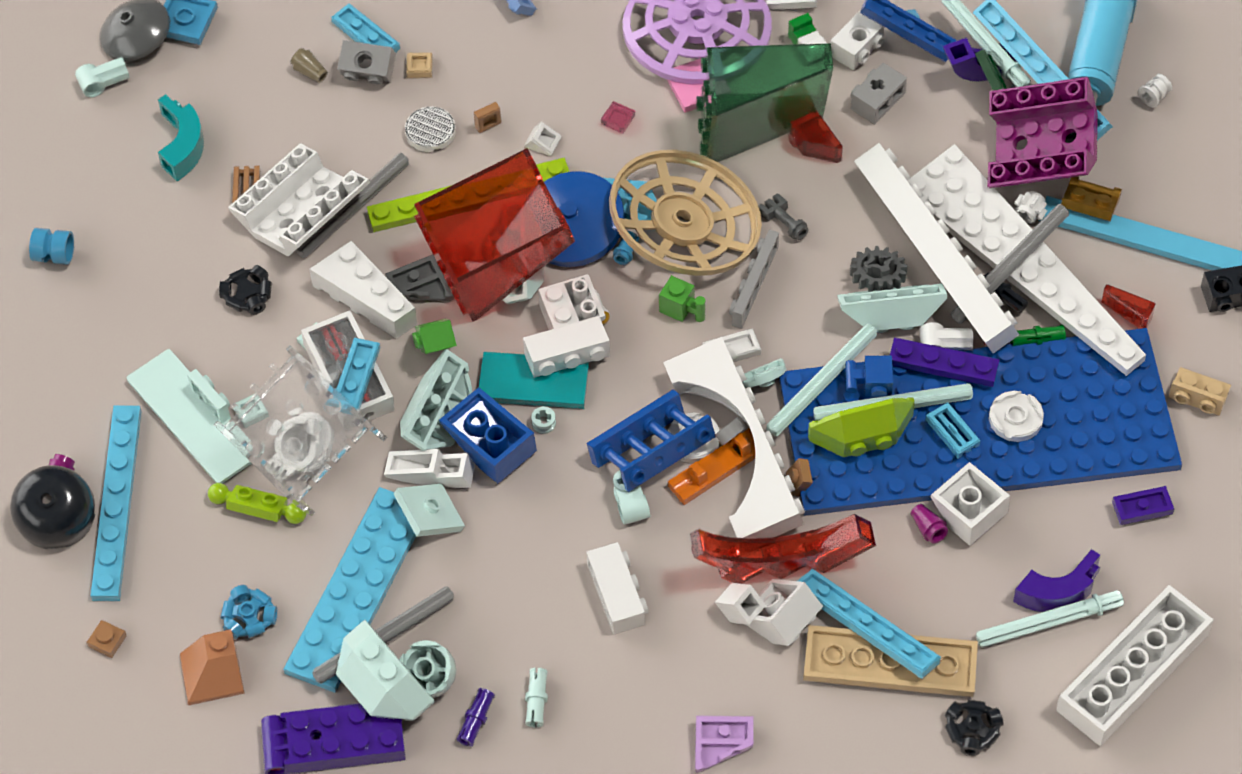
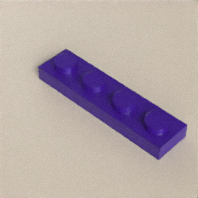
[889,337,1000,387]

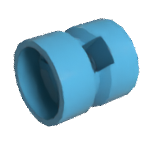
[29,228,74,265]

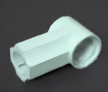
[75,58,130,97]

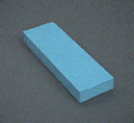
[331,3,400,53]
[331,338,381,416]

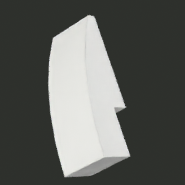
[384,449,475,488]

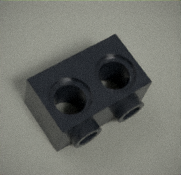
[1200,265,1242,312]

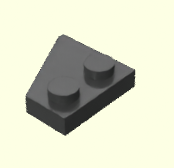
[385,254,454,301]

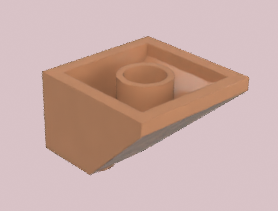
[180,629,245,705]

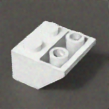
[538,274,606,330]

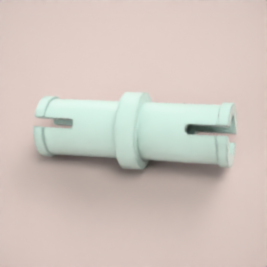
[525,668,548,727]

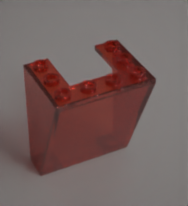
[414,148,575,322]

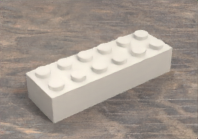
[1056,585,1214,747]

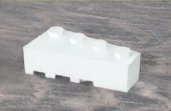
[309,241,417,339]

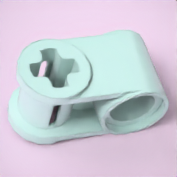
[613,470,651,525]

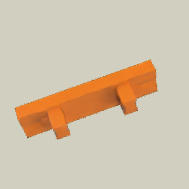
[668,428,756,505]

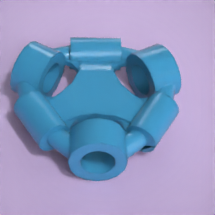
[221,585,278,639]

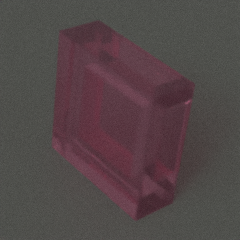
[601,101,635,134]

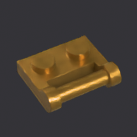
[1061,176,1122,221]

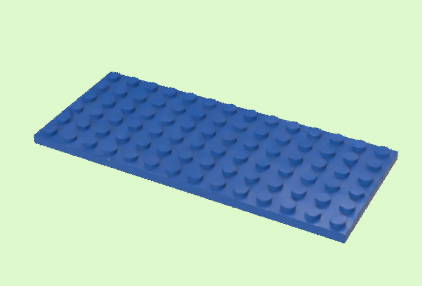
[779,328,1182,516]

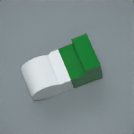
[788,13,829,64]

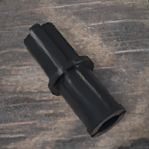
[984,272,1028,313]

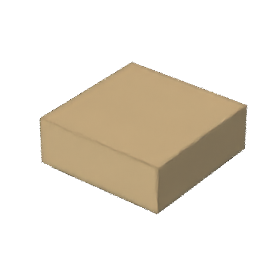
[406,53,433,78]

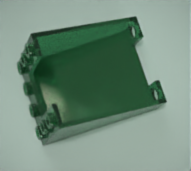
[696,43,833,162]

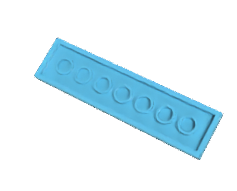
[284,487,416,693]

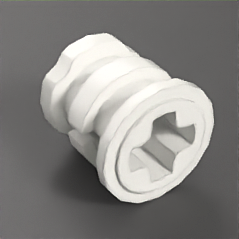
[1138,74,1172,108]

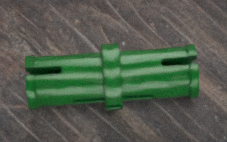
[1010,325,1066,346]

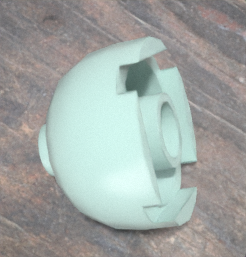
[399,640,457,698]

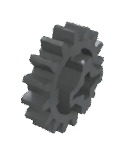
[850,246,907,292]

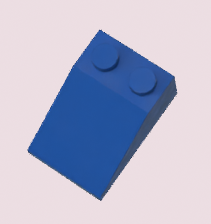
[439,387,537,484]

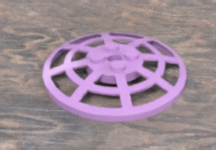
[623,0,772,84]

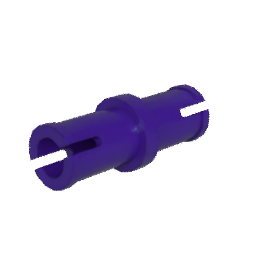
[456,688,495,747]

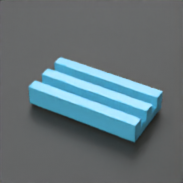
[926,402,980,458]

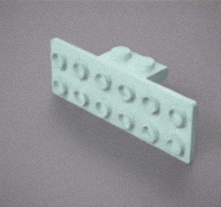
[126,349,262,483]

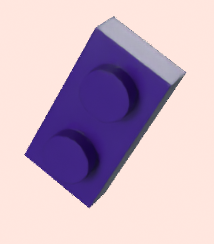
[1112,486,1174,525]

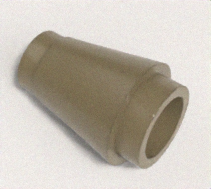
[290,48,328,83]

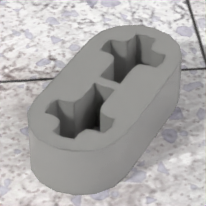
[715,417,746,445]

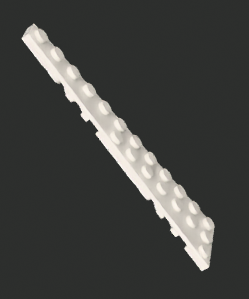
[907,144,1146,376]

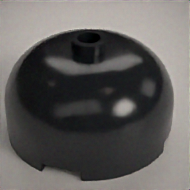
[10,465,95,549]

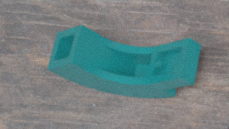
[158,94,204,182]

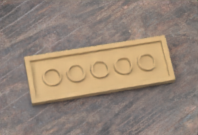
[803,625,978,697]

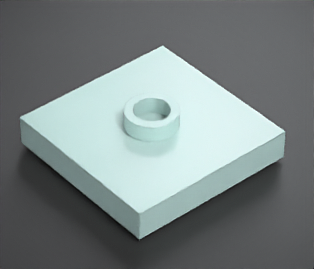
[394,483,465,537]

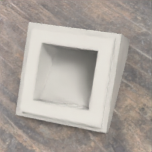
[524,122,562,156]

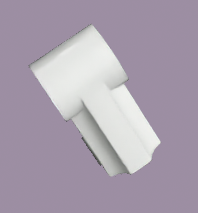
[920,322,973,351]

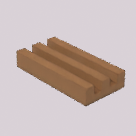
[232,165,261,203]

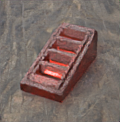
[1101,284,1156,329]

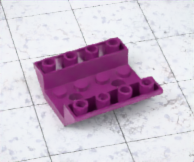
[988,77,1098,188]

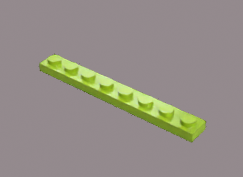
[366,157,570,233]

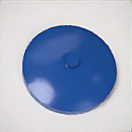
[527,171,625,267]

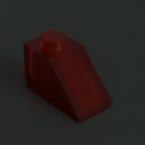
[788,110,843,163]

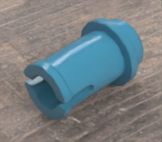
[613,231,639,265]

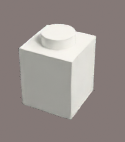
[715,583,766,625]

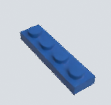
[860,0,956,62]

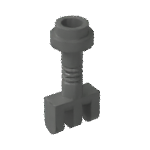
[758,193,809,240]

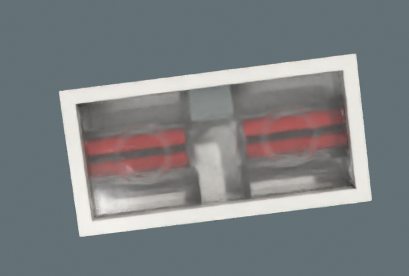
[301,310,395,431]

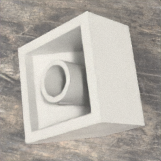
[931,462,1010,546]
[747,579,823,646]

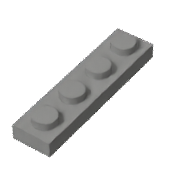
[729,230,779,329]

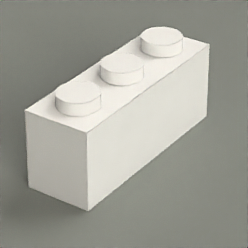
[523,316,610,378]
[586,542,648,635]

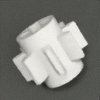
[1014,191,1047,223]

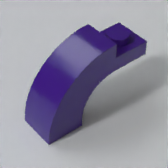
[943,37,1017,81]
[1013,549,1101,612]

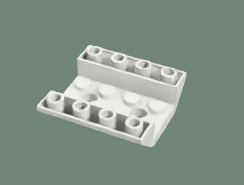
[228,143,370,257]

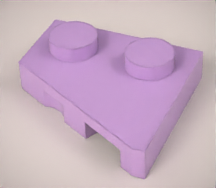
[695,716,754,772]

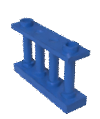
[586,389,716,492]

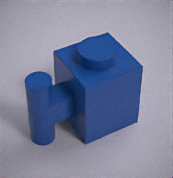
[845,355,893,398]

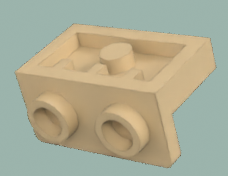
[1168,367,1231,416]

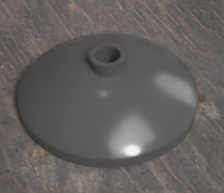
[100,0,170,61]

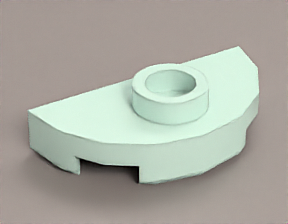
[742,358,787,388]

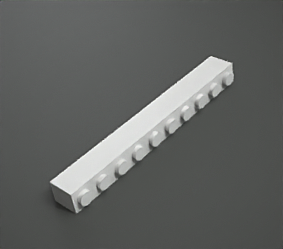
[854,143,1019,353]

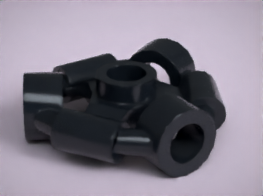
[219,265,272,315]
[945,699,1004,756]

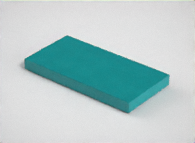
[479,352,589,409]

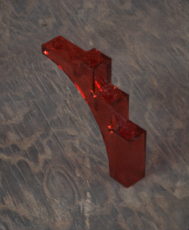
[690,514,876,584]

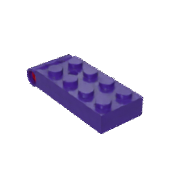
[261,704,406,774]

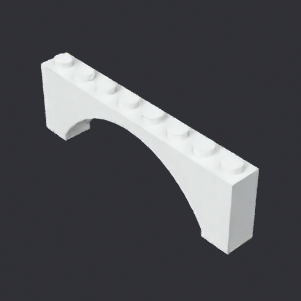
[663,337,805,550]

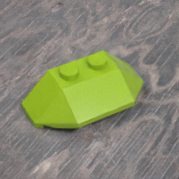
[808,397,915,457]

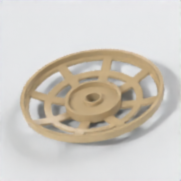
[609,150,762,276]

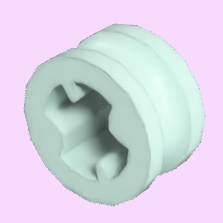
[531,406,556,434]

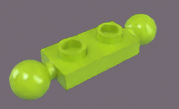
[207,483,307,524]

